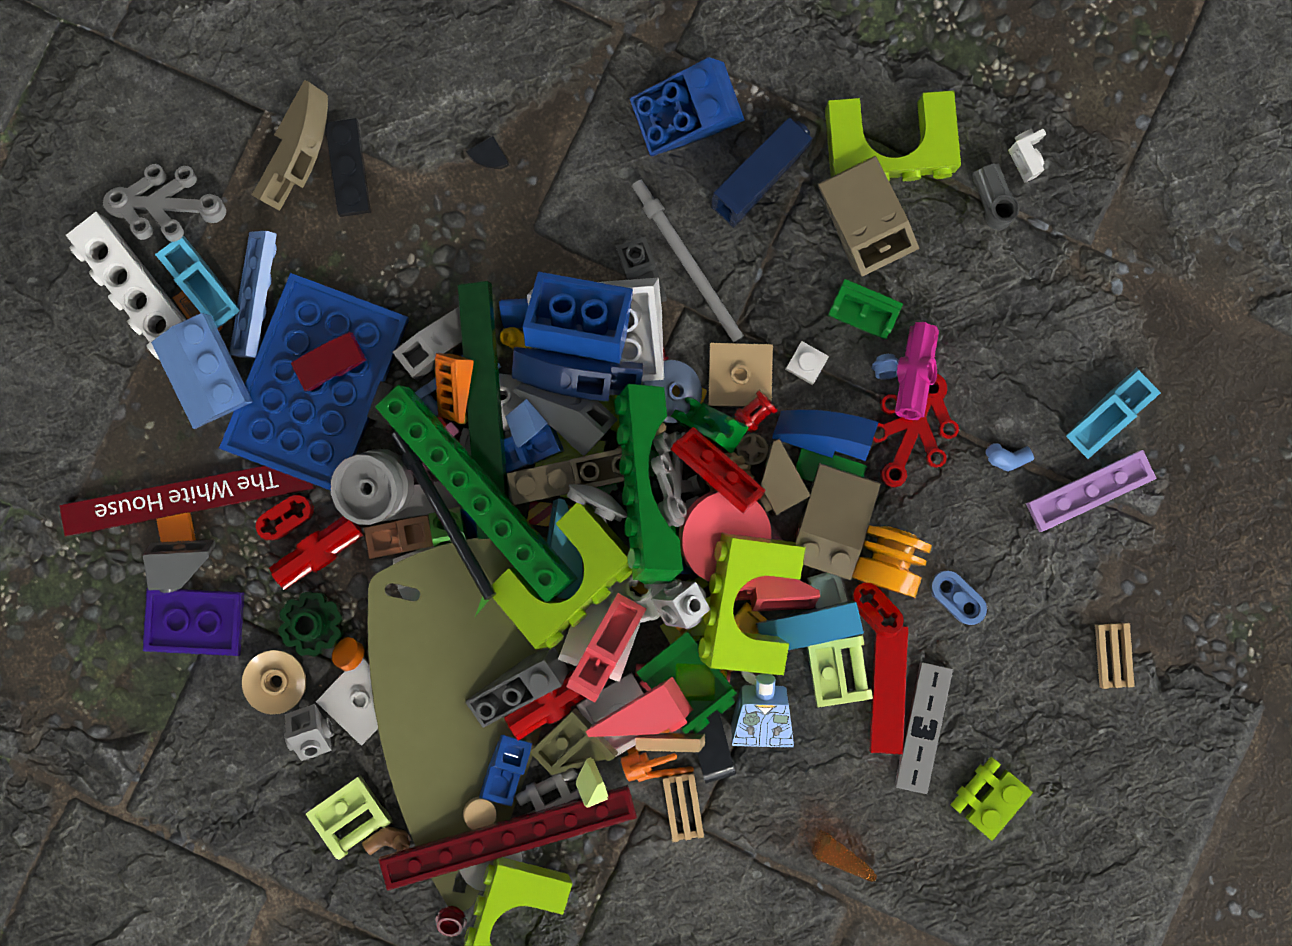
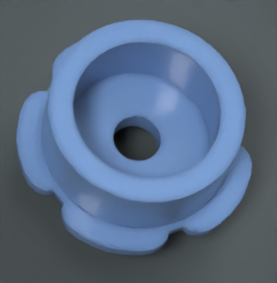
[872,354,899,379]

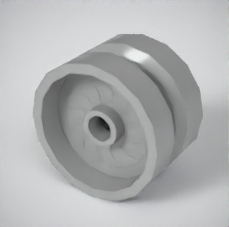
[331,449,414,525]

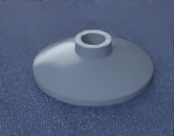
[642,360,702,423]

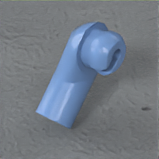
[986,443,1034,471]

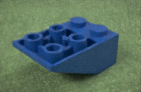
[630,57,745,156]

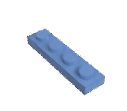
[229,231,277,358]

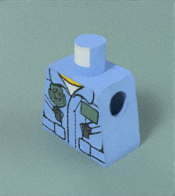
[731,673,794,747]

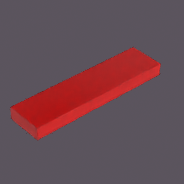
[869,625,908,754]

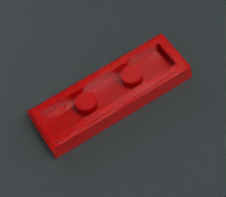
[670,427,766,514]

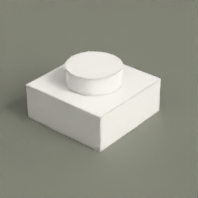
[785,341,829,385]

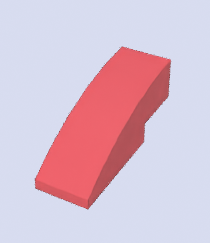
[735,576,820,611]
[566,593,646,702]

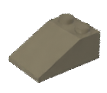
[792,463,881,580]

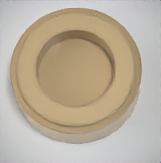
[463,797,496,830]

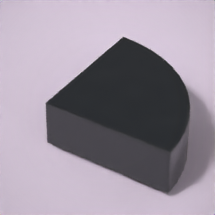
[466,136,510,169]

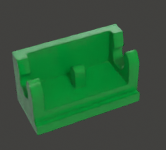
[828,279,903,340]
[671,397,749,454]

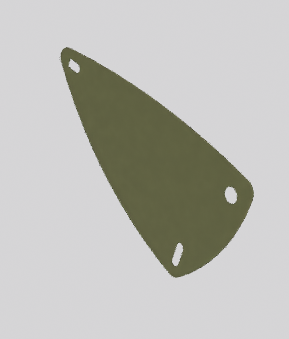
[367,537,567,911]

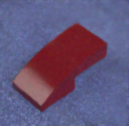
[291,332,366,391]

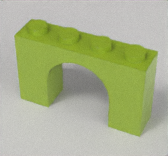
[825,90,961,181]
[492,503,632,649]
[698,533,806,675]
[464,857,573,946]

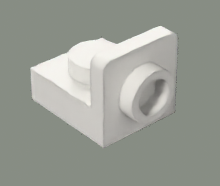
[1008,129,1046,183]

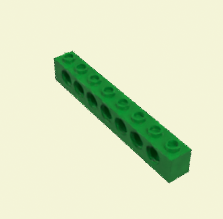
[375,385,578,602]

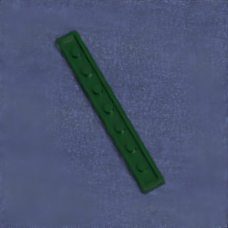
[458,281,509,540]

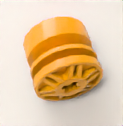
[852,525,932,598]

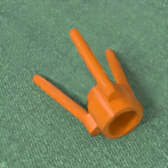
[621,729,694,782]

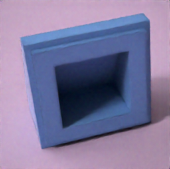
[505,399,547,448]

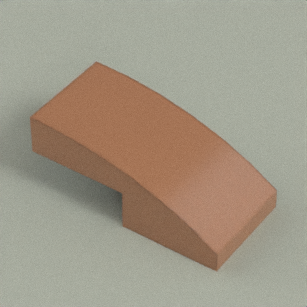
[363,515,433,559]

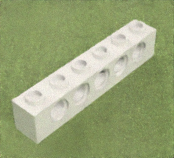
[66,212,186,360]

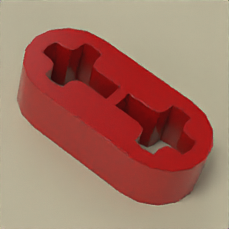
[256,495,314,540]
[851,582,904,638]

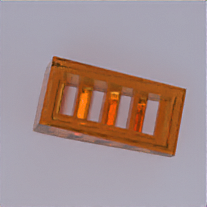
[811,829,877,882]

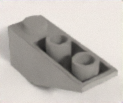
[392,307,462,381]

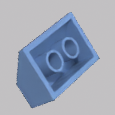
[151,313,253,429]

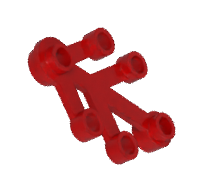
[873,374,959,488]

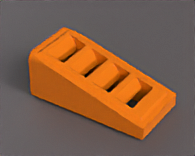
[435,353,474,423]

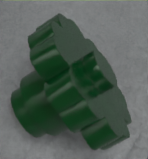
[278,591,344,656]

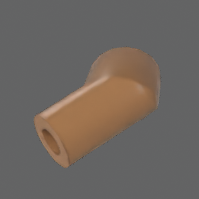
[362,826,411,855]

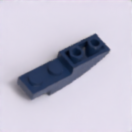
[512,347,643,401]

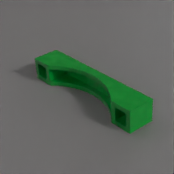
[614,384,683,581]

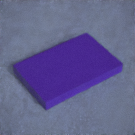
[143,588,244,656]

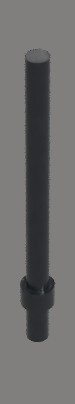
[392,432,496,600]

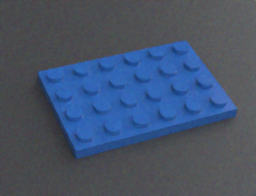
[219,273,409,491]

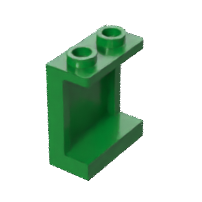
[636,631,737,734]

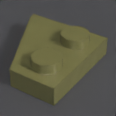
[530,708,618,775]

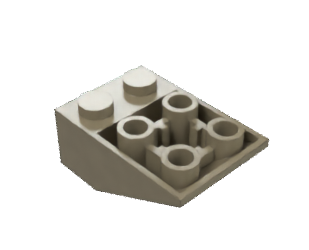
[818,156,920,277]

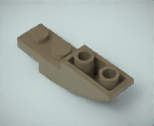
[252,80,328,211]
[507,449,624,505]

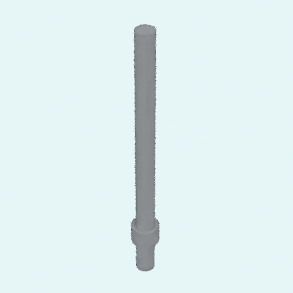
[632,179,744,343]

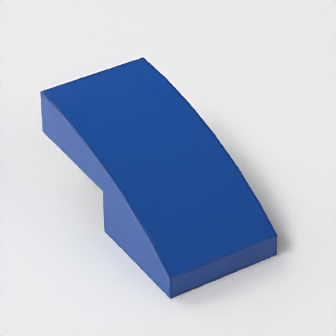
[504,424,564,474]
[479,735,532,806]

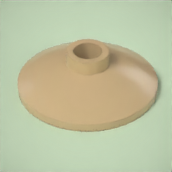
[242,650,306,714]

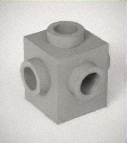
[651,579,710,629]
[284,704,334,761]

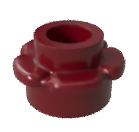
[435,906,467,937]

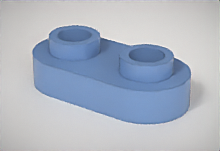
[930,571,987,625]

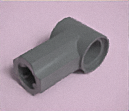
[972,163,1020,230]

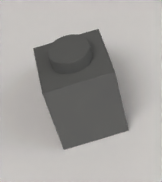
[143,539,216,593]

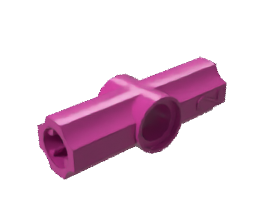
[895,322,939,420]

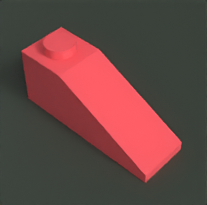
[585,677,693,737]

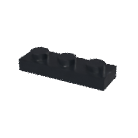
[326,118,371,217]

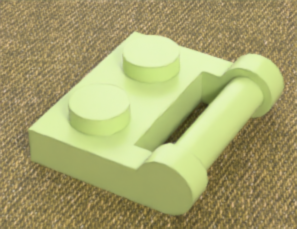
[807,635,873,707]
[306,775,393,860]

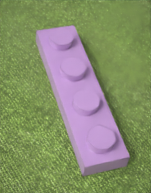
[1026,450,1157,532]

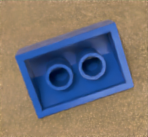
[523,272,633,364]

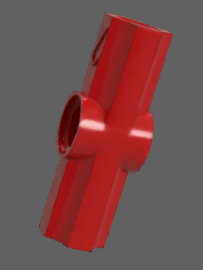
[269,516,364,590]
[503,671,586,740]

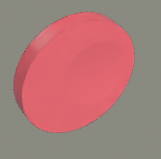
[678,490,772,581]

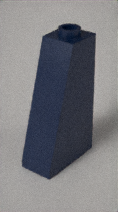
[711,118,812,228]

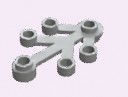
[103,164,226,242]
[651,432,706,527]

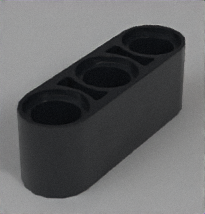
[691,710,736,784]

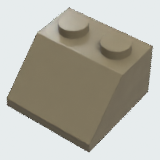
[758,439,811,516]

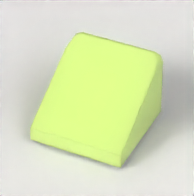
[576,757,608,807]

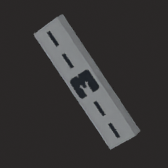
[894,662,953,794]

